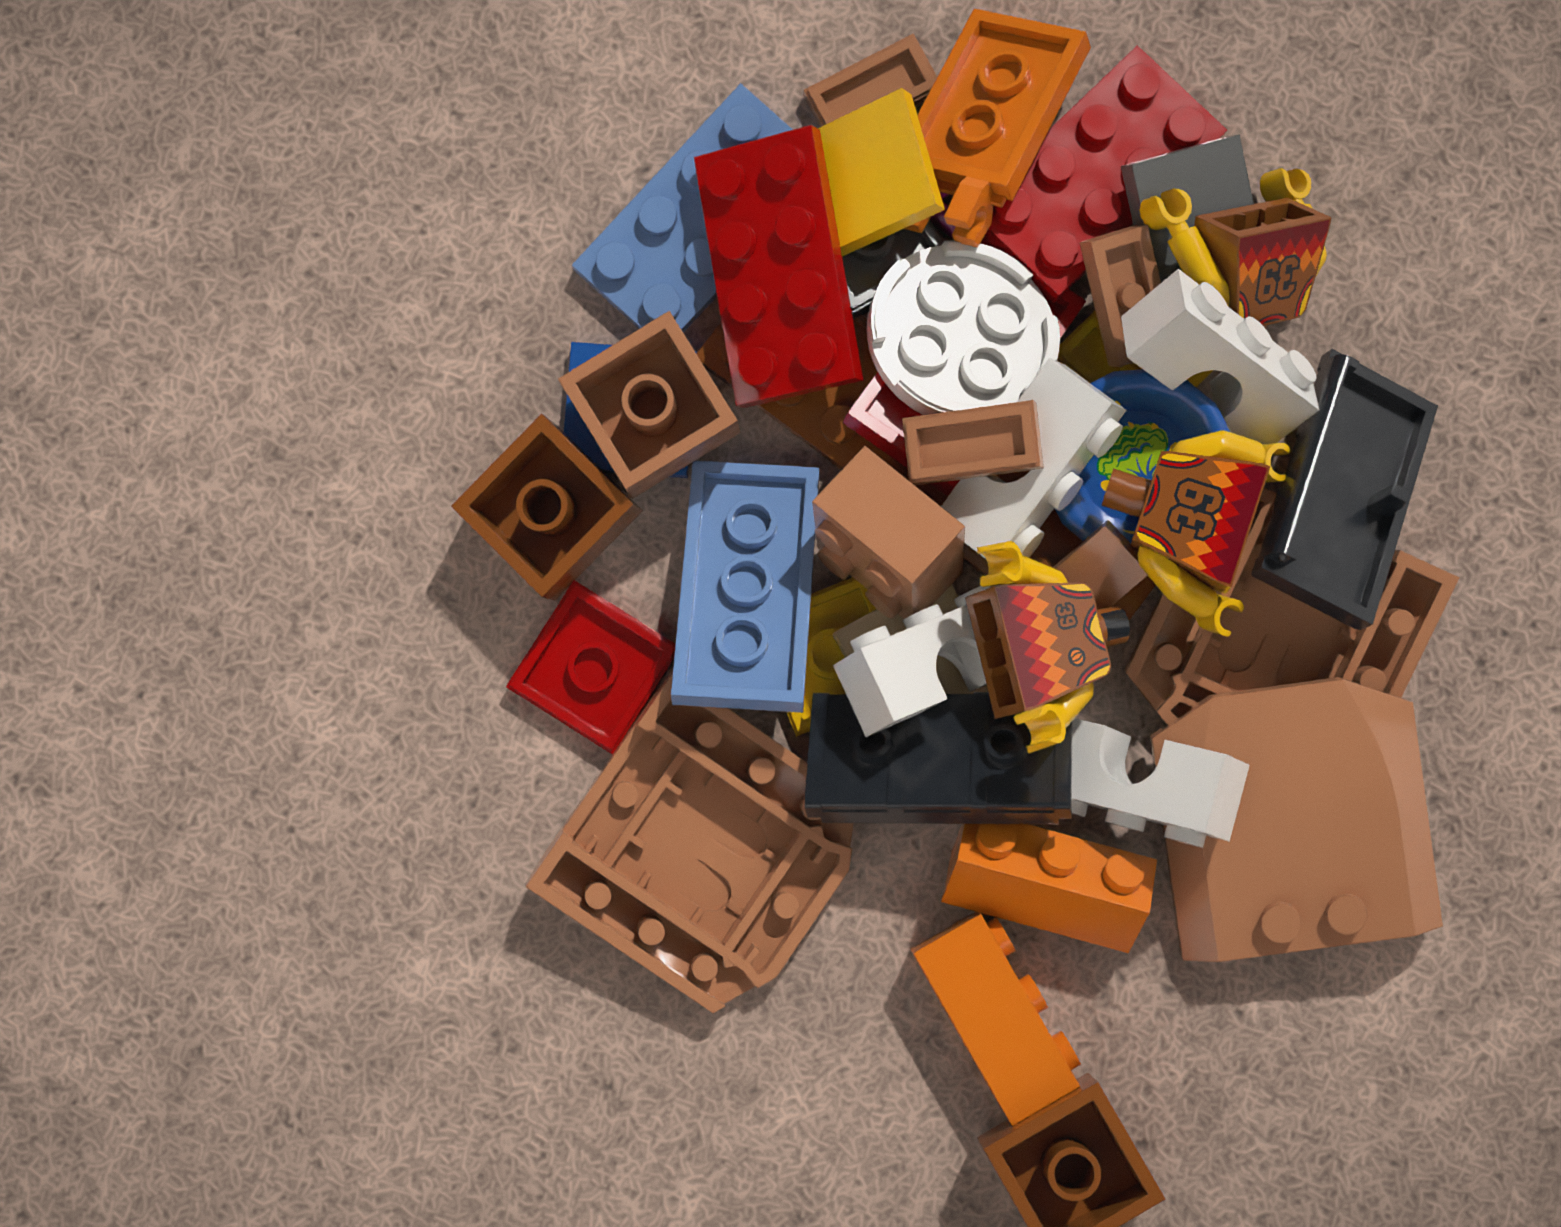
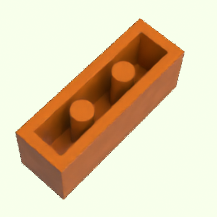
[941,824,1157,953]
[910,911,1081,1126]

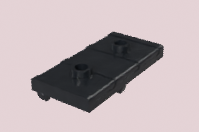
[1251,349,1438,630]
[805,692,1073,824]

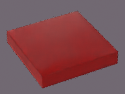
[506,580,676,754]

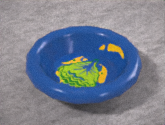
[1054,369,1231,543]

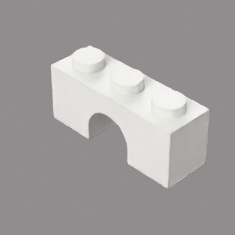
[1121,269,1319,445]
[941,357,1126,559]
[833,586,991,737]
[1072,719,1250,848]

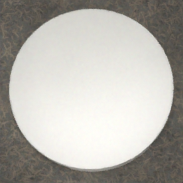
[867,240,1060,415]

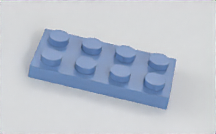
[572,83,793,333]
[671,461,819,713]

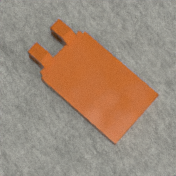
[904,9,1091,248]

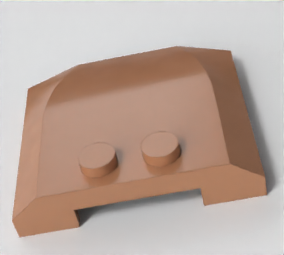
[1124,488,1460,726]
[525,671,854,1013]
[1150,677,1443,962]

